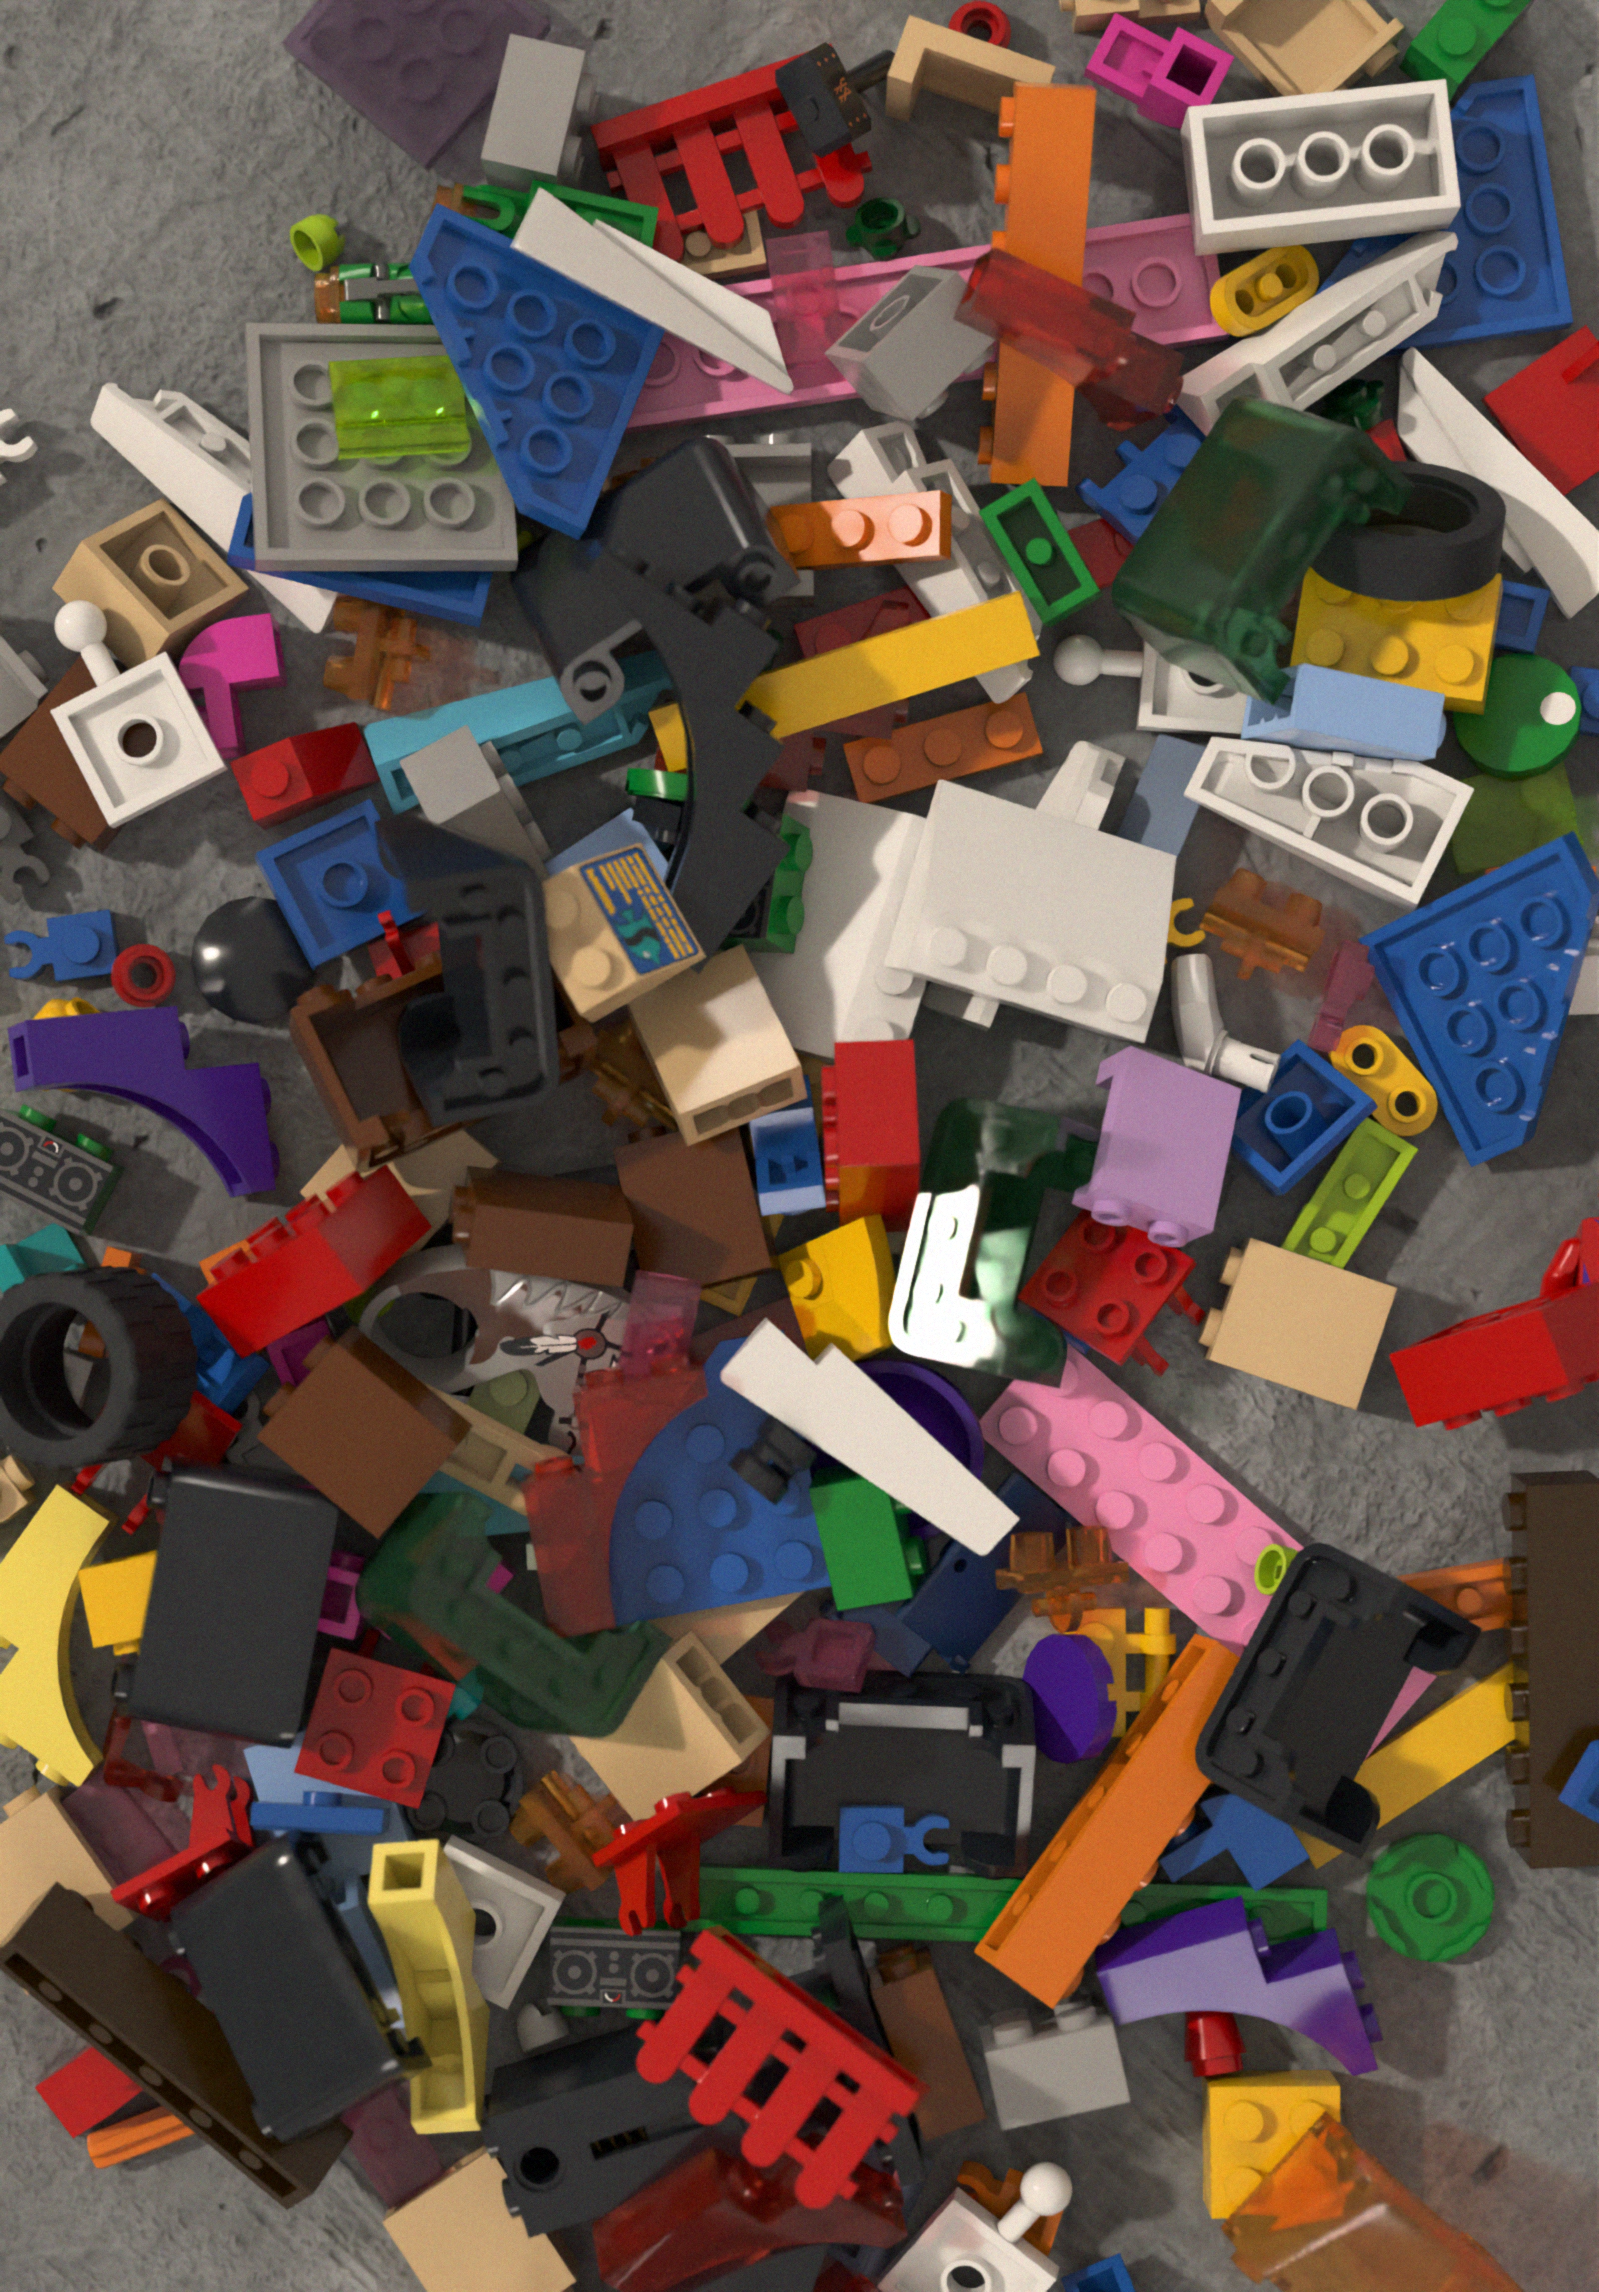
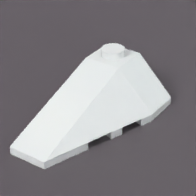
[1184,736,1474,913]

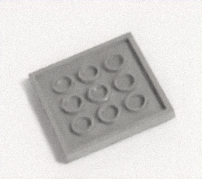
[245,323,518,571]

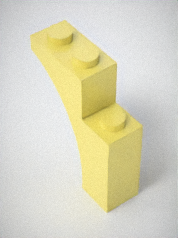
[0,1481,121,1787]
[368,1839,490,2134]

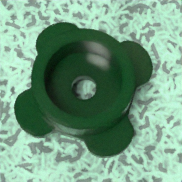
[845,197,921,261]
[1319,379,1385,436]

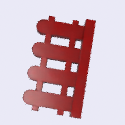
[590,44,872,263]
[636,1925,931,2209]

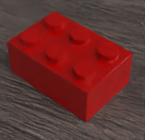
[821,1039,920,1232]
[196,1164,432,1359]
[1389,1279,1599,1431]

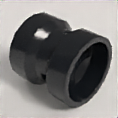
[727,1414,819,1506]

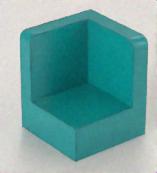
[0,1223,89,1293]

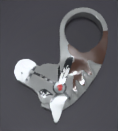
[358,1244,683,1457]

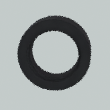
[1305,461,1506,602]

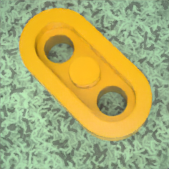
[1210,245,1319,337]
[1328,1025,1438,1137]

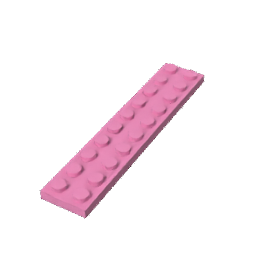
[623,213,1230,435]

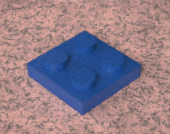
[254,799,428,971]

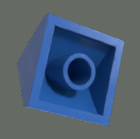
[1230,1038,1378,1197]

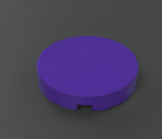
[1022,1633,1117,1764]

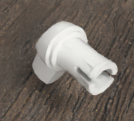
[1171,954,1281,1093]

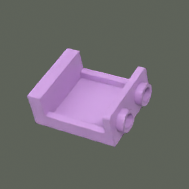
[1072,1045,1242,1247]

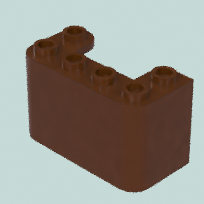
[290,949,599,1173]

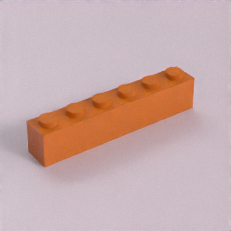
[977,81,1096,487]
[973,1633,1240,2009]

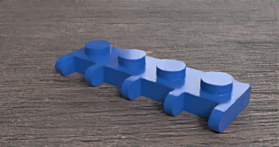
[1074,332,1278,549]

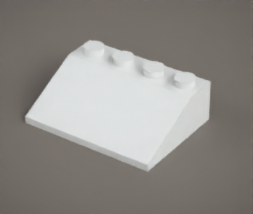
[883,779,1177,1043]
[747,786,928,1065]

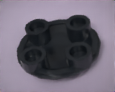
[190,896,317,1023]
[405,1718,528,1846]

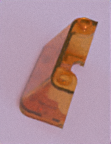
[1220,2110,1525,2292]

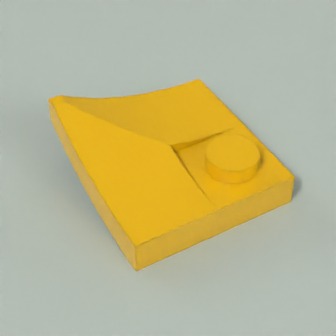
[778,1214,897,1363]

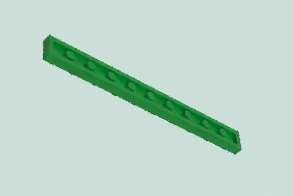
[682,1863,1328,1945]

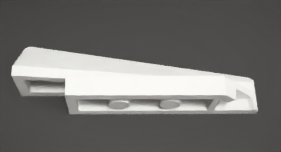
[827,419,1042,704]
[922,741,1126,1032]
[720,1317,1019,1556]

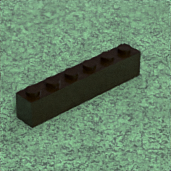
[1502,1470,1599,1869]
[0,1882,355,2210]

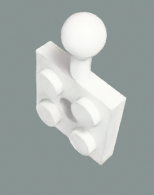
[50,600,228,828]
[1053,600,1275,738]
[400,1834,567,2038]
[876,2162,1072,2292]

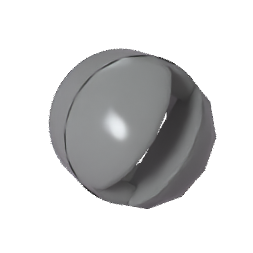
[516,1999,572,2052]

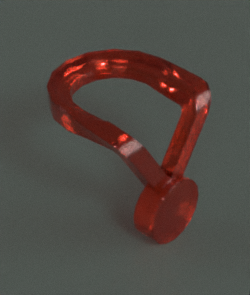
[102,1703,184,1803]

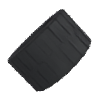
[0,1266,198,1471]

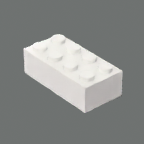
[1180,79,1461,256]

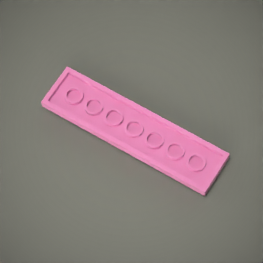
[978,1333,1437,1762]

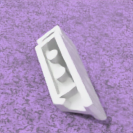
[510,188,794,396]
[1166,230,1458,452]
[1394,347,1599,620]
[90,383,350,633]

